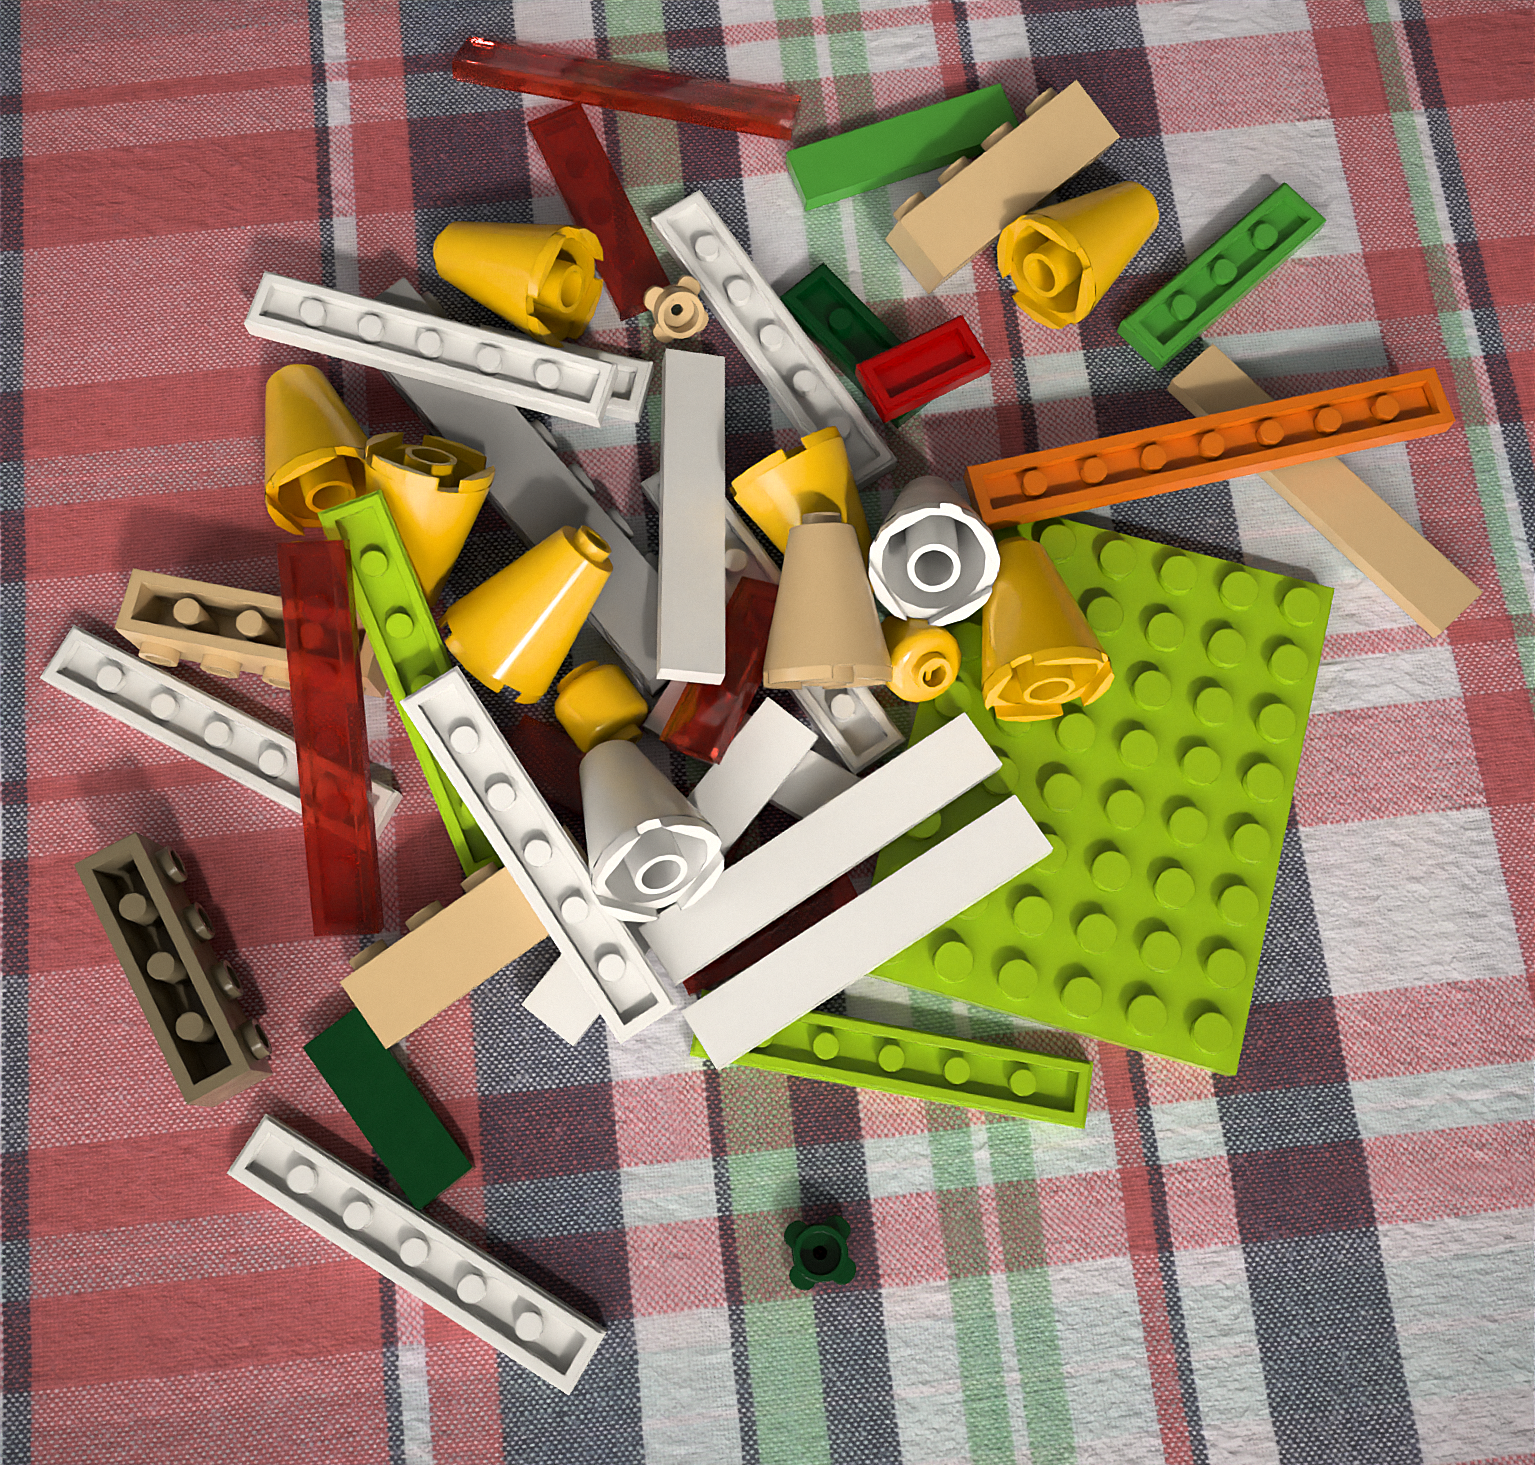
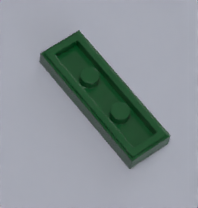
[779,262,931,429]
[302,1007,477,1211]

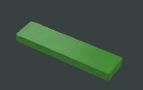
[786,83,1019,211]
[1117,182,1327,372]

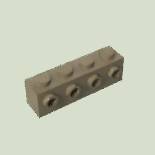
[74,832,273,1107]

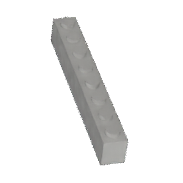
[374,277,671,698]

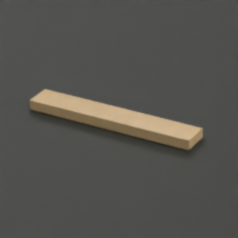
[1167,343,1483,639]

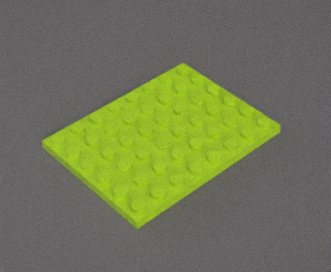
[864,505,1335,1076]

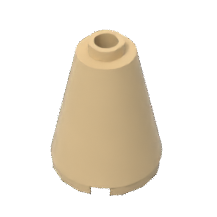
[762,512,893,690]

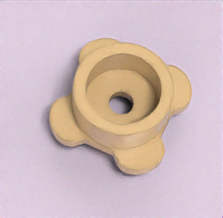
[643,275,709,343]

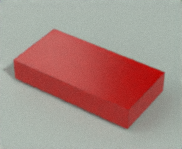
[855,315,992,424]

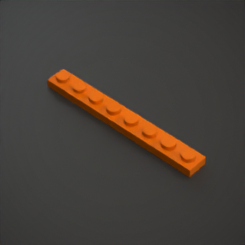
[963,367,1456,531]

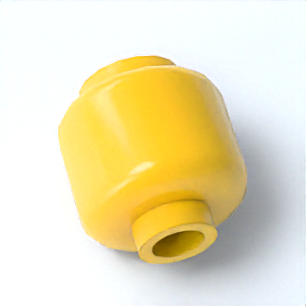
[881,614,962,703]
[554,660,649,754]

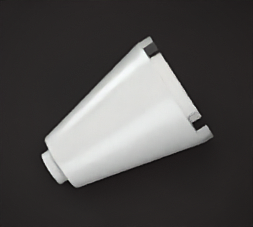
[868,476,1000,626]
[579,740,725,922]

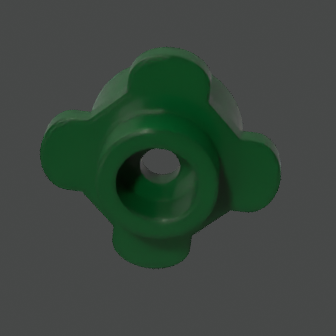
[784,1215,856,1291]

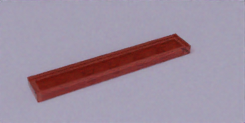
[452,36,802,141]
[276,539,384,936]

